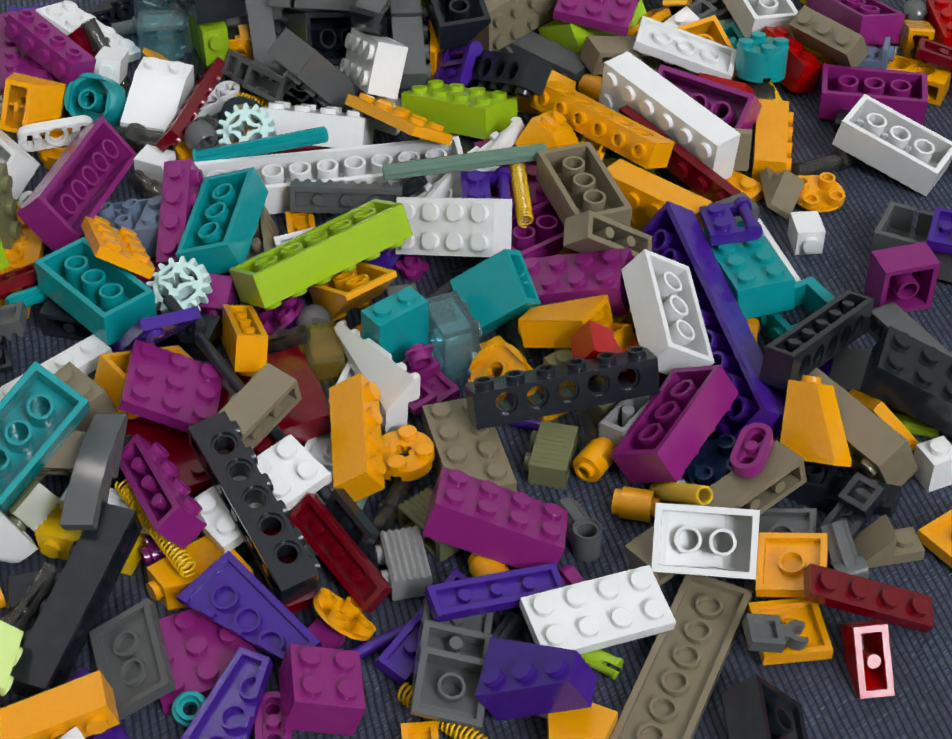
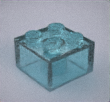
[137,9,194,62]
[426,291,482,380]

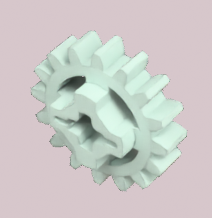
[216,103,277,156]
[146,256,213,314]

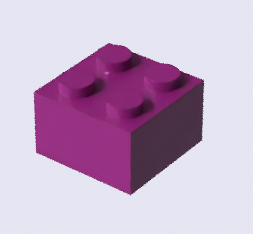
[863,242,940,312]
[278,644,366,736]

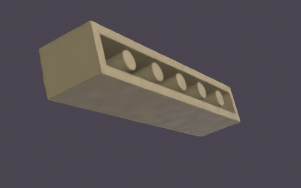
[625,440,807,586]

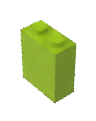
[190,15,230,72]

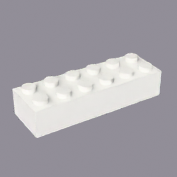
[599,51,741,180]

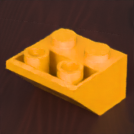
[0,72,66,135]

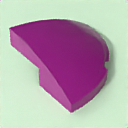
[406,357,460,415]

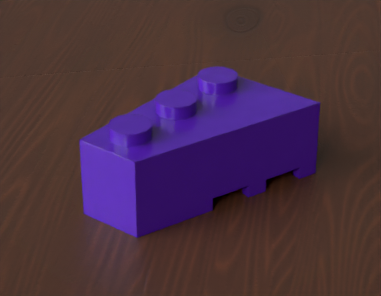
[475,637,598,721]

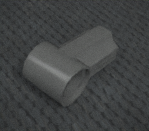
[557,497,602,562]
[816,520,870,579]

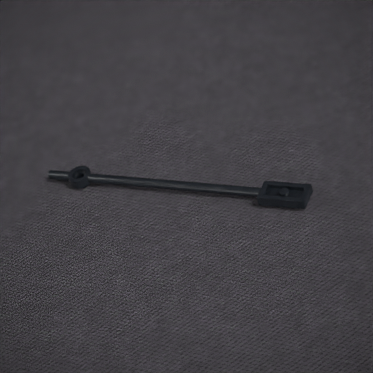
[163,295,380,556]

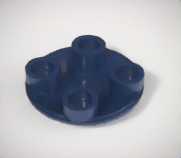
[685,434,736,486]

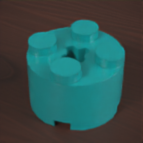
[735,31,789,83]
[64,73,126,127]

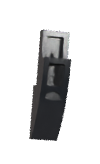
[786,462,901,517]

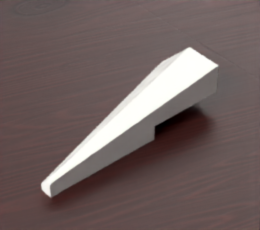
[417,117,525,198]
[333,320,421,433]

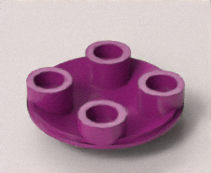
[256,297,303,337]

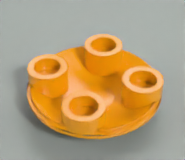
[797,172,846,212]
[313,588,376,641]

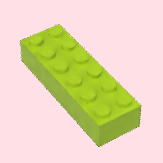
[229,199,413,310]

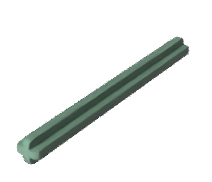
[382,143,547,181]

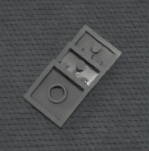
[410,598,493,730]

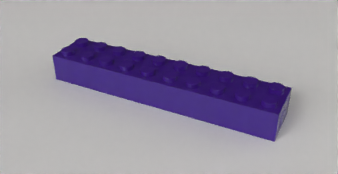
[641,201,785,441]

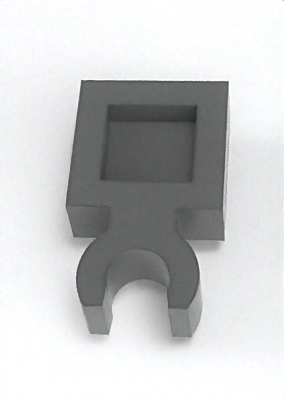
[742,613,809,653]

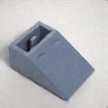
[81,195,161,257]

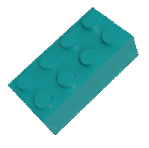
[176,167,268,274]
[703,221,795,319]
[34,237,157,346]
[0,361,90,514]

